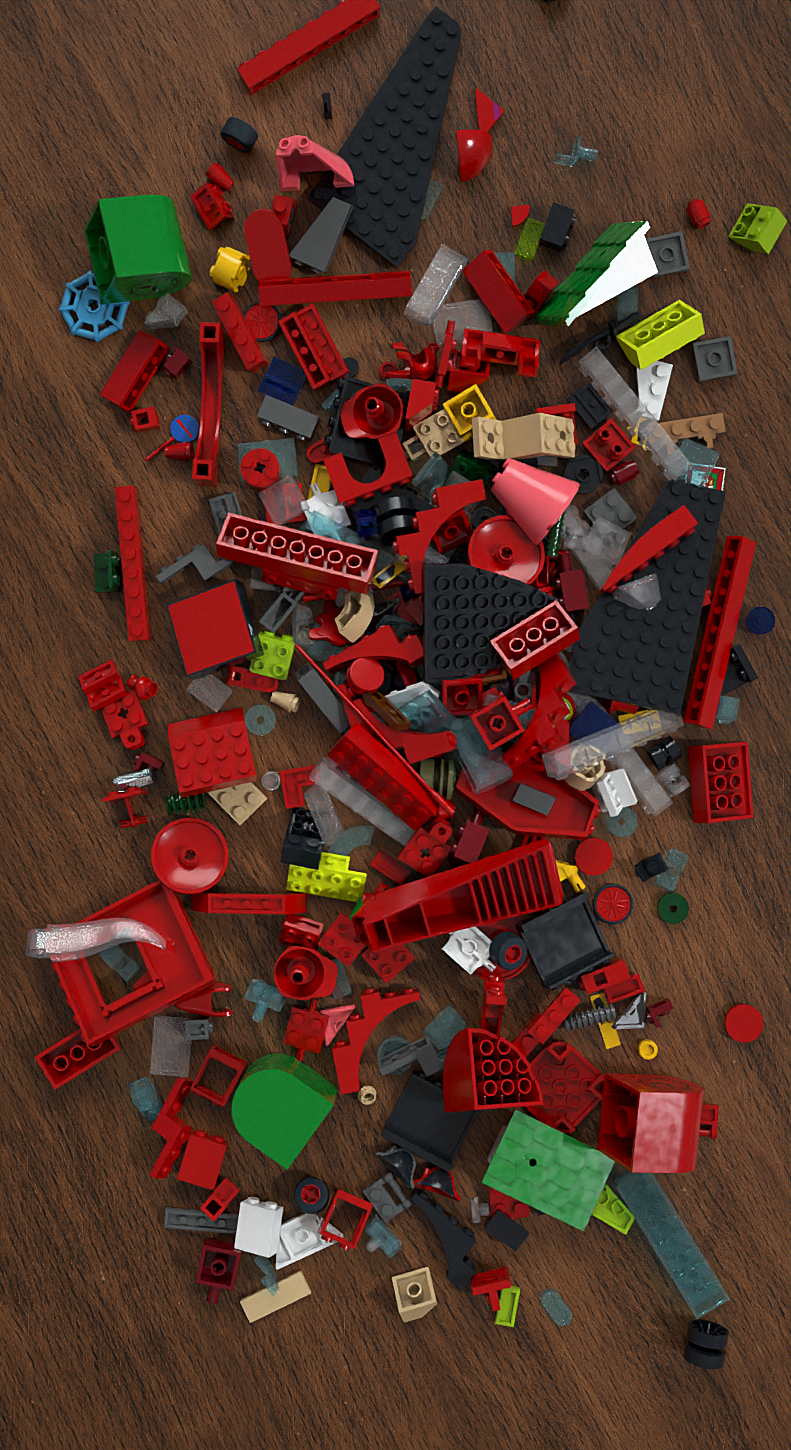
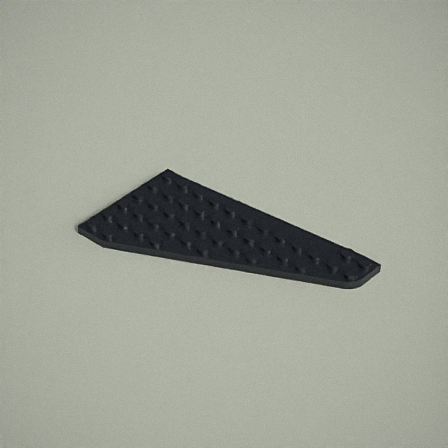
[307,6,461,269]

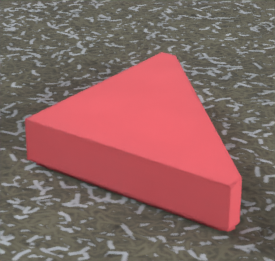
[320,1004,356,1046]

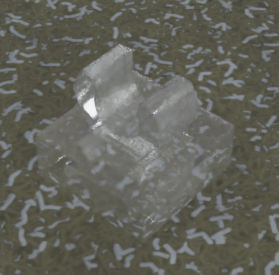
[470,1197,489,1223]

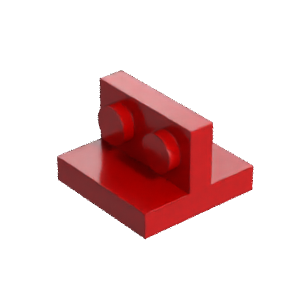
[471,1267,511,1311]

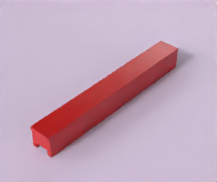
[258,271,413,306]

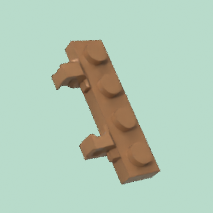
[646,413,726,457]

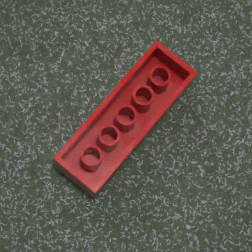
[327,722,440,831]

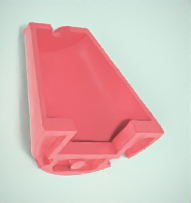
[276,135,354,192]
[490,457,580,545]

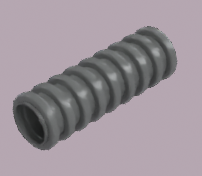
[563,1004,617,1032]

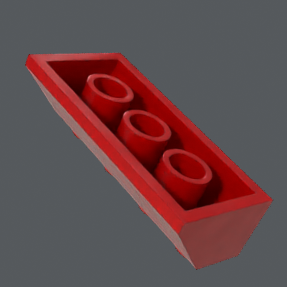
[406,379,439,433]
[490,600,580,680]
[34,1028,121,1090]

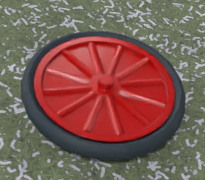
[243,301,281,342]
[593,884,633,924]

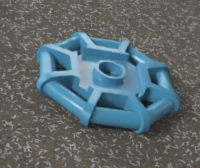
[58,270,130,342]

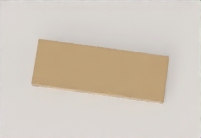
[240,1270,312,1323]

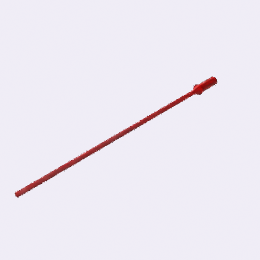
[294,644,456,817]

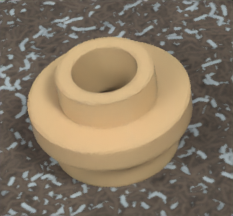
[357,1086,376,1105]

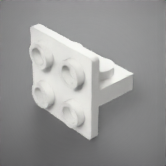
[592,768,637,817]

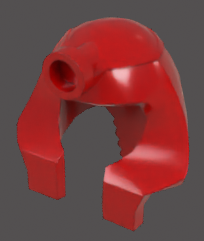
[386,342,440,380]

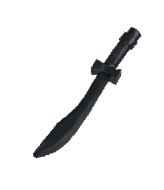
[559,311,641,365]

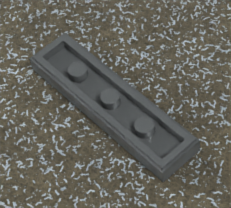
[164,1207,239,1234]

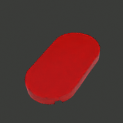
[244,208,292,281]

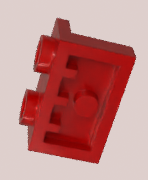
[190,183,234,230]

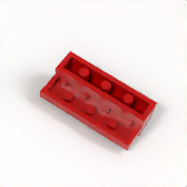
[278,303,350,390]

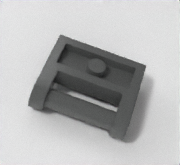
[363,1171,413,1223]

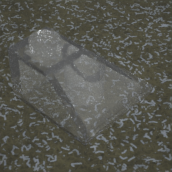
[613,573,661,611]

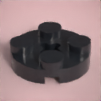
[564,455,603,494]

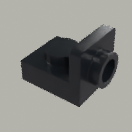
[634,852,668,882]

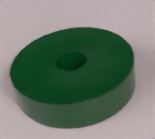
[657,893,689,924]

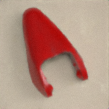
[174,982,233,1018]

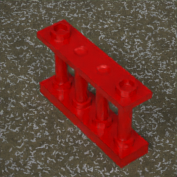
[262,568,338,601]

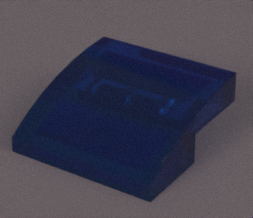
[257,356,307,406]

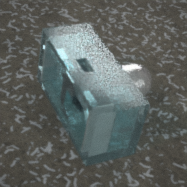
[364,1214,402,1258]

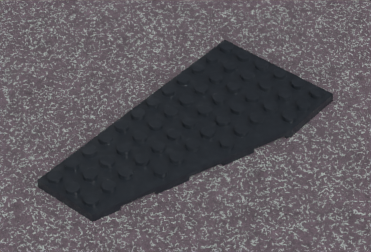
[569,479,726,716]

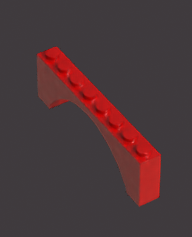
[192,322,225,487]

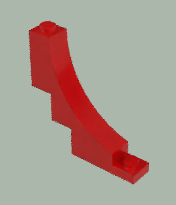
[337,683,457,764]

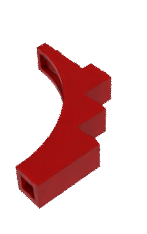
[393,479,486,594]
[501,653,577,769]
[479,975,507,1036]
[332,987,420,1095]

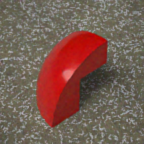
[455,129,493,182]

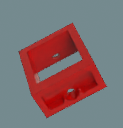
[190,1044,247,1107]
[317,1188,373,1251]

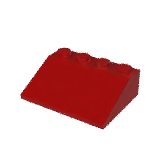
[688,742,754,823]

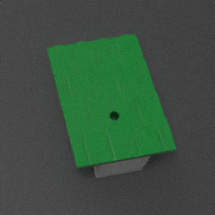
[535,221,658,327]
[481,1109,615,1231]

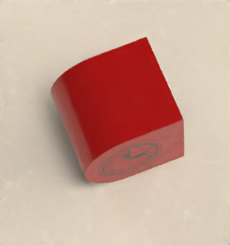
[597,1073,704,1173]

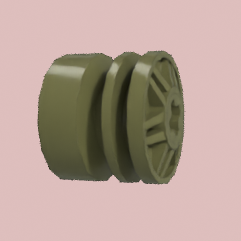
[420,758,456,800]

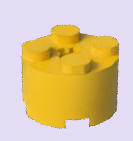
[209,247,251,292]

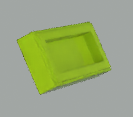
[494,1286,520,1327]

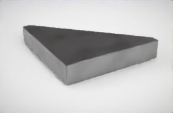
[612,992,646,1029]

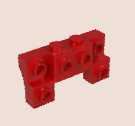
[460,328,540,377]

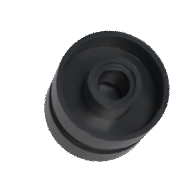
[373,497,418,545]
[683,1320,729,1369]

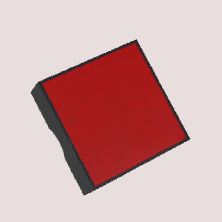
[166,579,264,680]

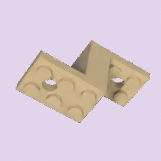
[472,413,575,461]

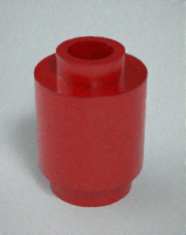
[686,198,712,230]

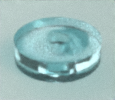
[245,705,276,735]
[606,807,638,837]

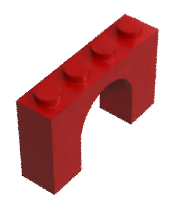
[323,432,413,507]

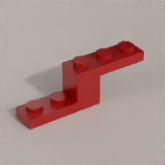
[512,986,581,1058]
[149,1077,194,1179]

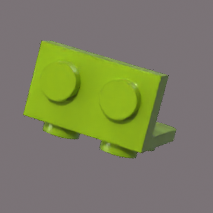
[250,629,298,680]

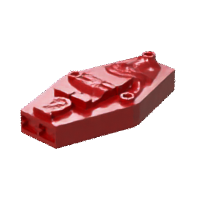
[454,752,601,840]

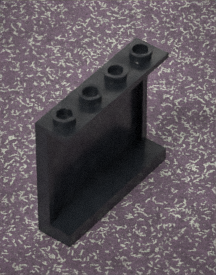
[323,374,410,468]
[515,891,616,991]
[381,1070,482,1172]

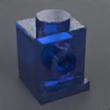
[353,509,378,537]

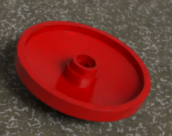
[467,515,545,585]
[151,818,229,895]

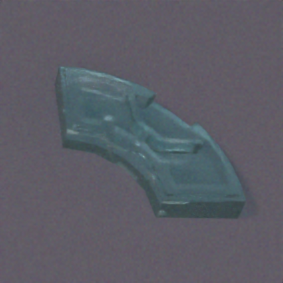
[328,825,375,856]

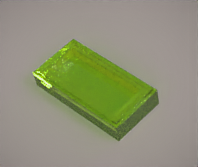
[514,217,546,261]

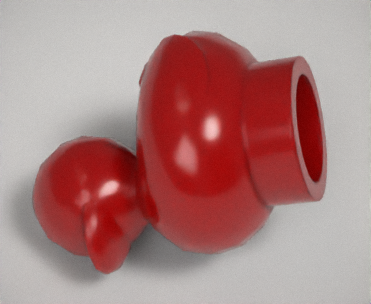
[127,674,158,701]

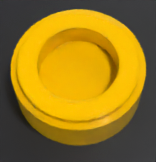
[638,1039,658,1060]

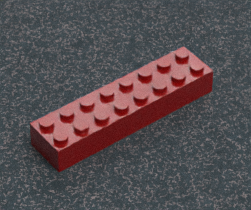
[216,513,378,595]

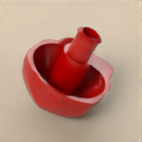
[340,383,405,439]
[273,946,338,1000]

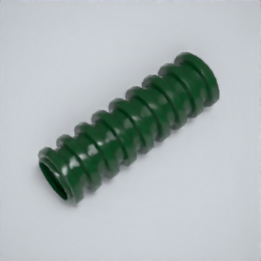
[544,511,566,557]

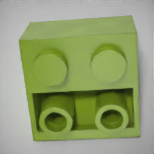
[728,203,787,254]

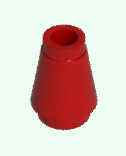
[205,162,235,191]
[164,441,194,461]

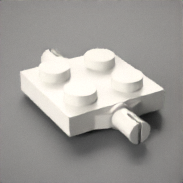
[301,483,351,541]
[442,926,497,975]

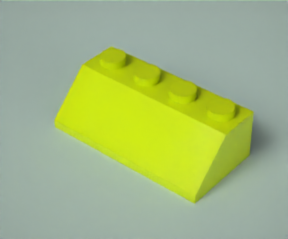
[616,300,705,370]

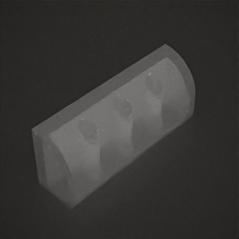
[403,244,468,326]

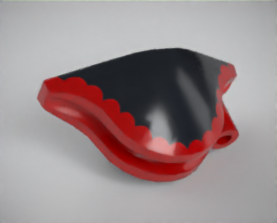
[391,661,419,691]
[413,1167,461,1202]

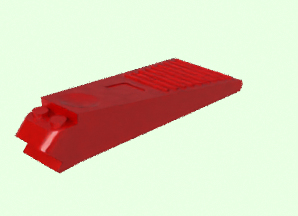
[352,839,564,953]

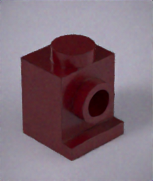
[162,345,192,380]

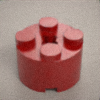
[240,448,281,491]

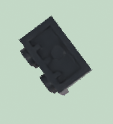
[720,644,758,696]

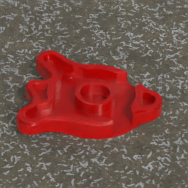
[309,600,366,646]

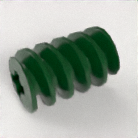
[165,791,207,816]

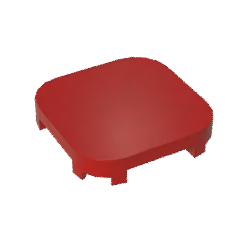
[526,1040,604,1134]

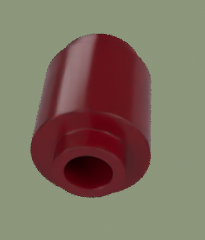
[609,460,639,486]

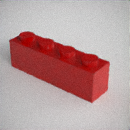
[212,292,269,373]

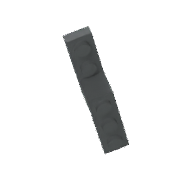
[156,544,237,584]
[377,1035,448,1076]

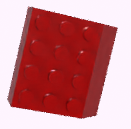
[167,707,258,798]

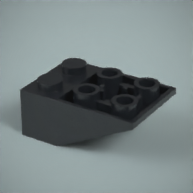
[280,807,331,870]

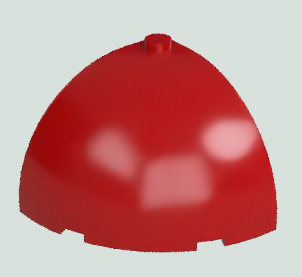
[443,1028,544,1113]

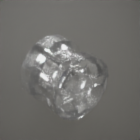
[261,771,281,791]

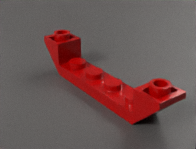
[191,891,306,914]

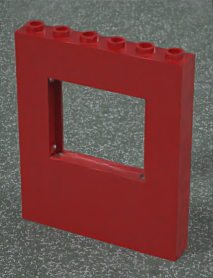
[43,880,218,1046]

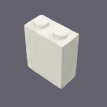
[234,1197,283,1258]

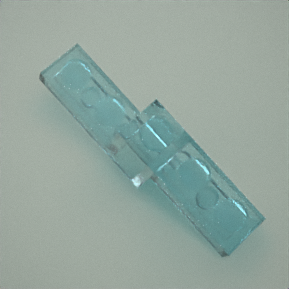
[305,510,397,571]

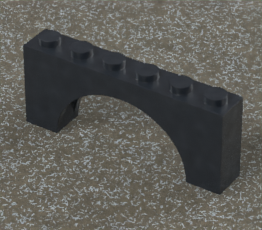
[346,467,458,564]

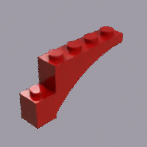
[323,624,423,674]

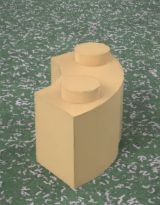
[335,591,375,643]

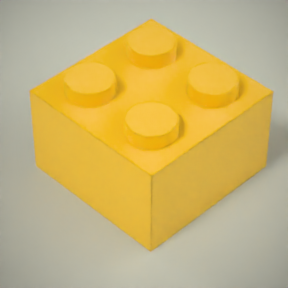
[443,384,497,443]

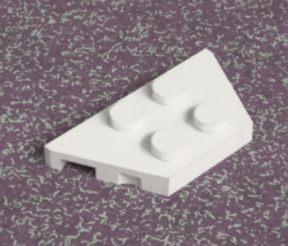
[276,1213,344,1270]

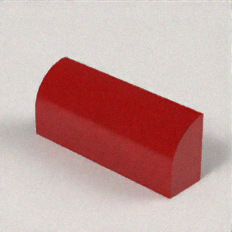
[462,250,535,333]
[99,330,170,413]

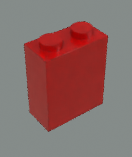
[177,1129,229,1190]

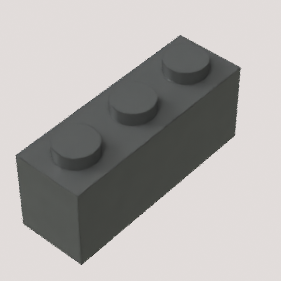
[257,395,320,442]

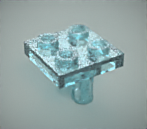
[244,979,286,1022]

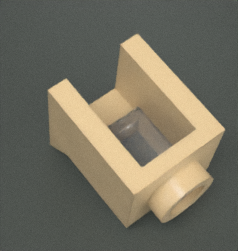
[403,435,427,462]

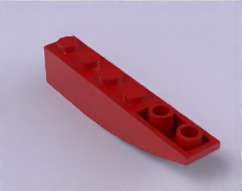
[600,505,698,595]

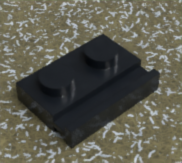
[567,382,613,430]

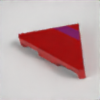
[475,89,504,132]

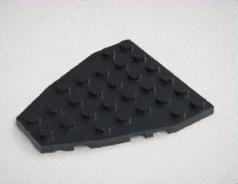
[423,563,559,684]

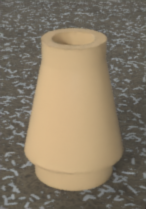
[270,691,300,712]

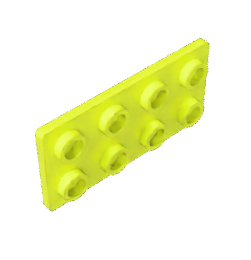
[286,852,367,902]

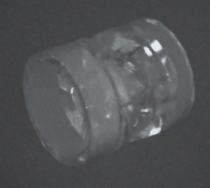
[654,762,690,798]

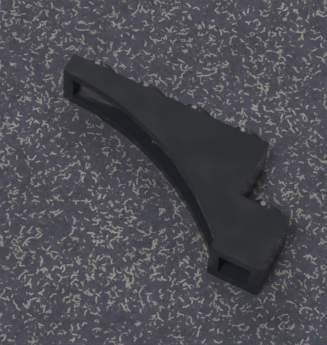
[411,1188,476,1290]

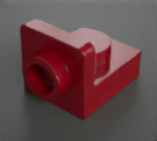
[133,752,165,771]
[646,998,674,1028]

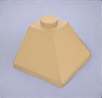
[392,1267,437,1323]

